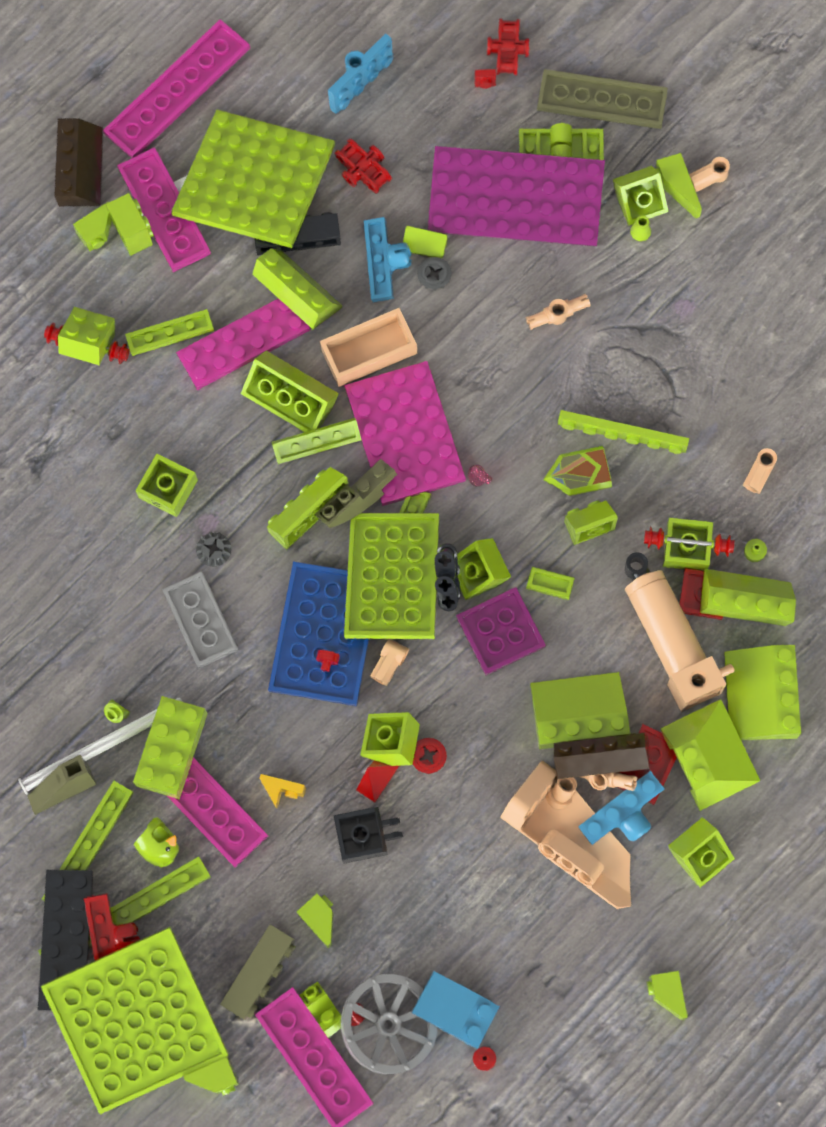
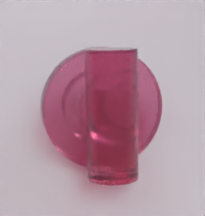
[468,465,492,487]

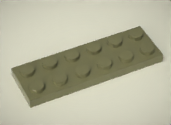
[537,69,668,129]

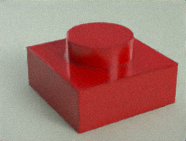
[475,69,496,89]

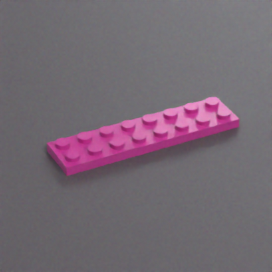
[103,19,250,158]

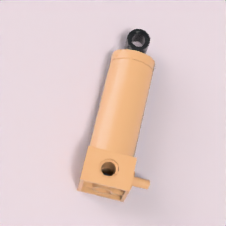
[624,552,734,712]

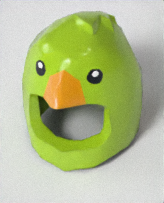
[134,817,179,868]

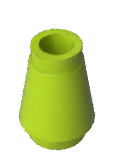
[630,216,651,241]

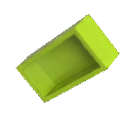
[133,696,208,799]

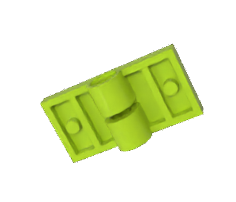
[519,123,604,160]

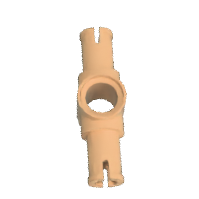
[526,294,590,330]
[580,772,637,791]

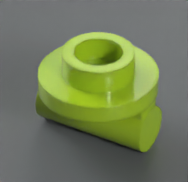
[104,699,130,723]

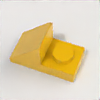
[260,774,306,809]

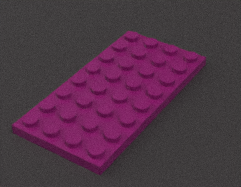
[428,146,605,247]

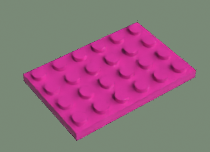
[345,361,466,506]

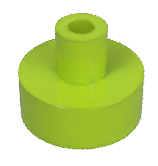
[744,539,767,562]

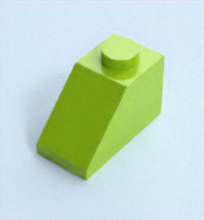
[73,202,112,252]
[297,894,334,948]
[646,971,688,1020]
[183,1057,239,1096]

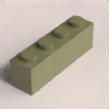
[220,925,296,1021]

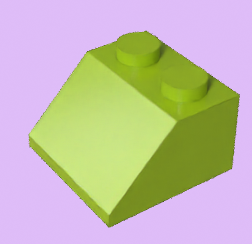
[612,166,668,226]
[564,500,618,545]
[457,538,511,600]
[360,712,420,766]
[668,817,735,888]

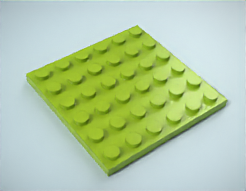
[171,110,335,248]
[41,926,229,1114]

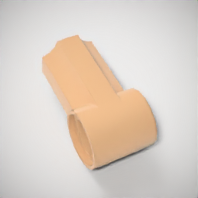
[689,157,730,192]
[743,448,777,494]
[370,639,409,686]

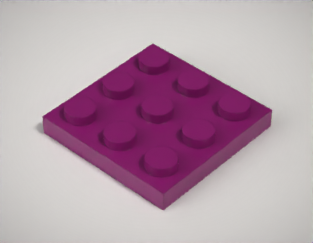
[456,587,546,676]

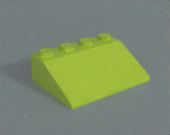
[724,645,801,740]
[530,672,631,750]

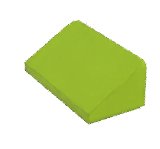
[403,226,448,259]

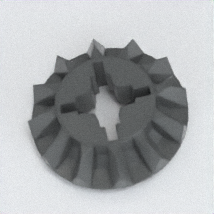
[417,257,452,291]
[196,532,231,567]

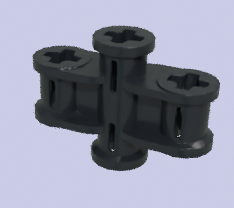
[435,543,461,611]

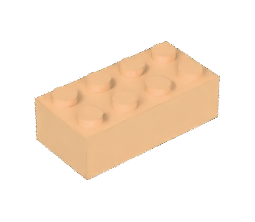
[320,308,417,387]

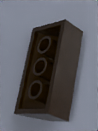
[54,118,103,207]
[553,733,649,779]

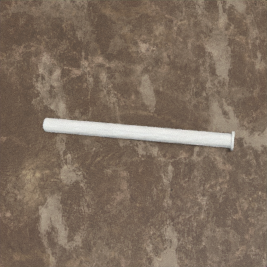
[18,698,183,795]

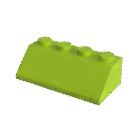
[252,248,343,329]
[241,351,339,432]
[267,467,349,550]
[700,569,796,626]

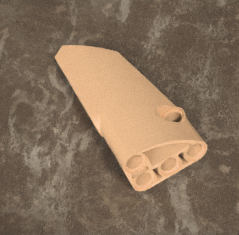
[500,760,631,909]

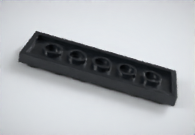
[38,870,94,1011]

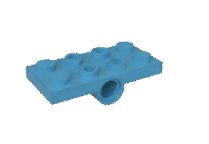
[328,33,393,114]

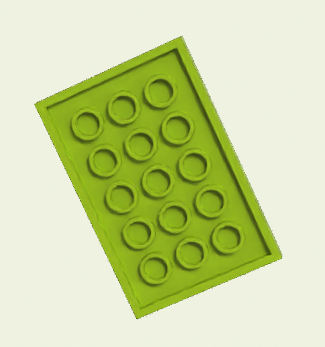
[344,513,439,639]

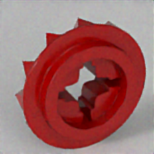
[412,738,447,774]

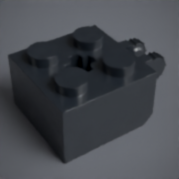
[333,807,403,864]

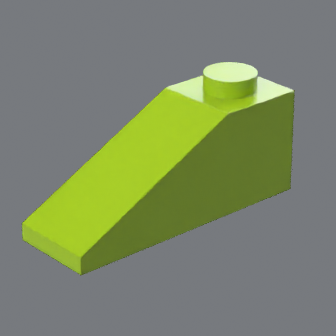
[655,153,702,218]

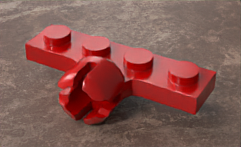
[84,893,140,961]

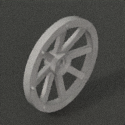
[341,974,437,1075]

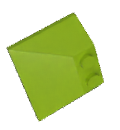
[660,699,760,811]

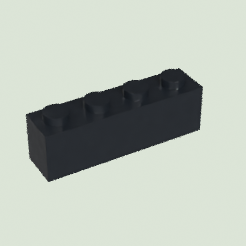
[254,212,341,255]

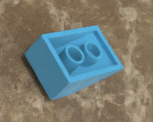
[411,971,500,1049]

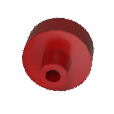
[316,650,340,672]
[473,1047,496,1071]

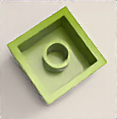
[106,193,154,256]
[135,454,198,517]

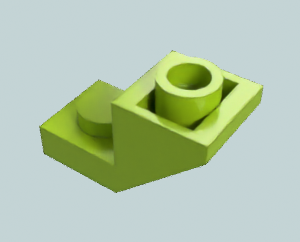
[299,981,341,1037]

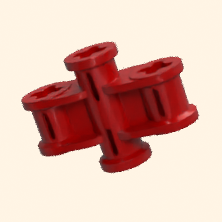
[487,18,529,76]
[334,138,392,194]

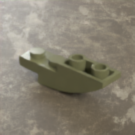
[315,459,397,528]

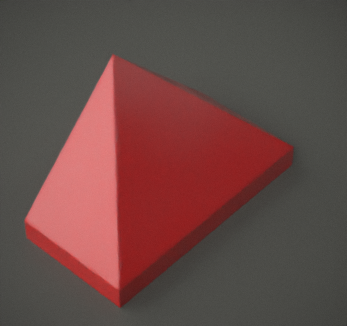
[356,760,400,803]

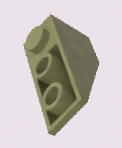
[27,754,96,815]

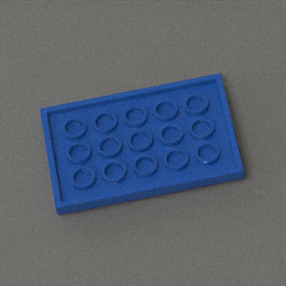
[268,562,369,706]

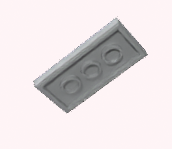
[162,571,239,669]

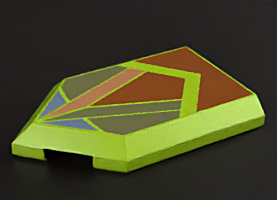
[543,446,612,496]

